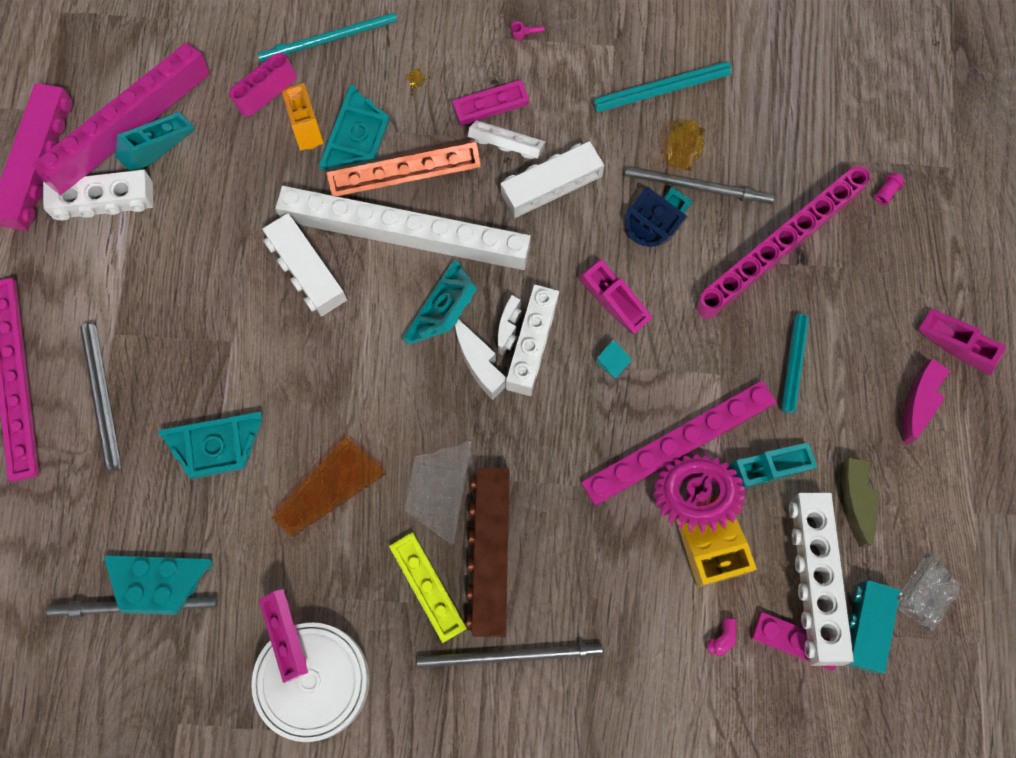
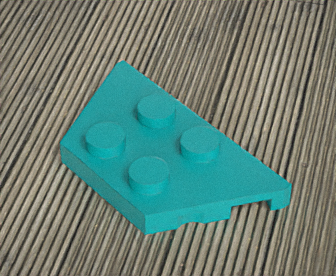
[319,85,390,171]
[401,259,477,345]
[158,412,263,479]
[104,555,213,615]

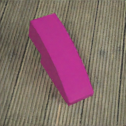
[577,259,653,334]
[919,309,1006,376]
[903,358,950,444]

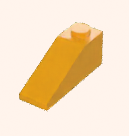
[282,83,324,151]

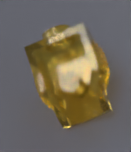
[666,120,706,171]

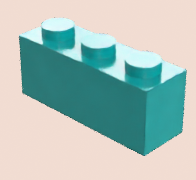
[846,580,901,674]

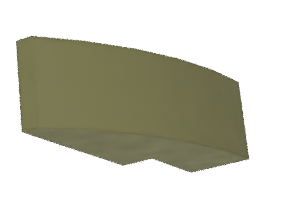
[840,458,879,548]

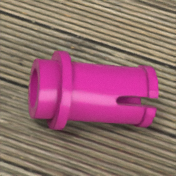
[874,173,904,206]

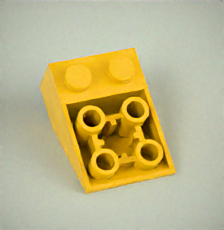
[676,495,757,588]

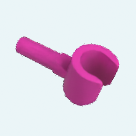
[511,21,545,41]

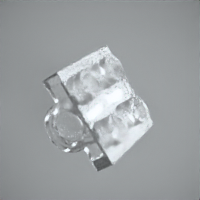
[897,553,962,632]

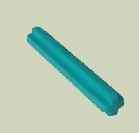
[781,314,809,413]

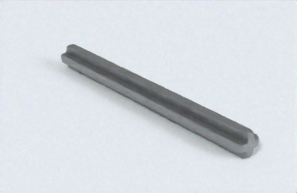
[80,323,121,472]

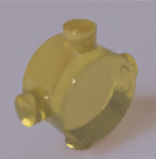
[406,69,427,89]

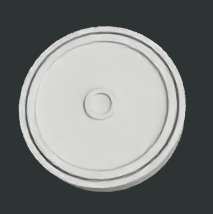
[251,623,369,742]

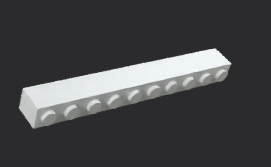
[275,186,531,270]

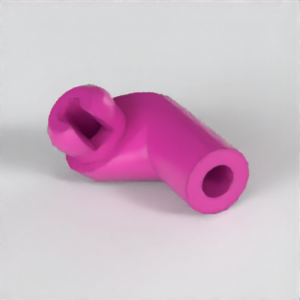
[707,618,737,656]

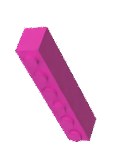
[0,83,72,231]

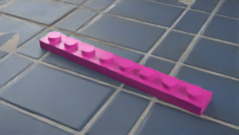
[0,278,39,482]
[581,380,777,507]

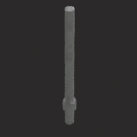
[625,166,774,204]
[47,596,218,618]

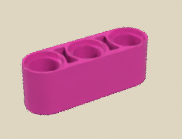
[229,53,297,116]

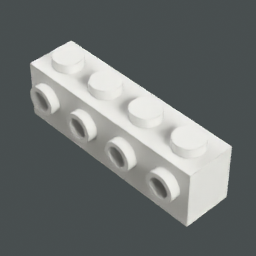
[501,141,604,219]
[262,213,347,317]

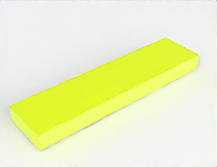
[389,532,467,643]

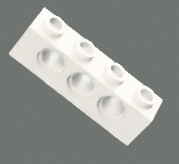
[43,170,154,221]
[506,285,559,396]

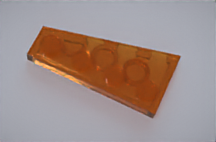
[272,438,386,537]

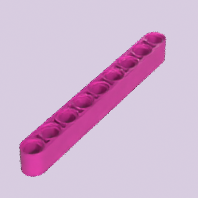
[696,166,871,318]

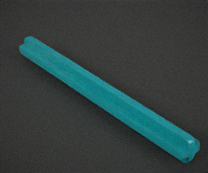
[593,61,732,112]

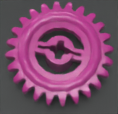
[654,454,745,534]

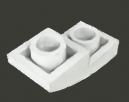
[498,295,522,355]

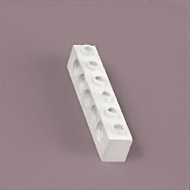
[789,493,854,666]

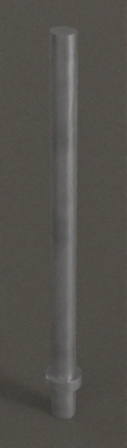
[417,642,603,668]

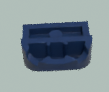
[625,186,688,247]

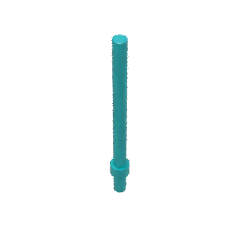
[257,13,397,62]

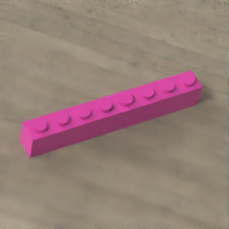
[32,42,210,196]

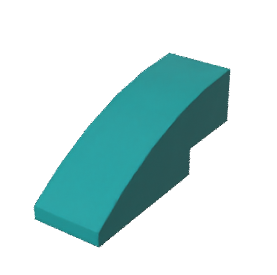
[729,442,818,489]

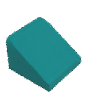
[664,187,694,213]
[595,340,632,380]

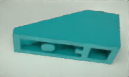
[115,112,195,171]

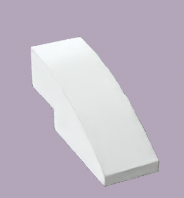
[455,319,507,400]

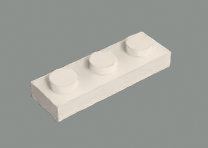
[468,120,545,159]

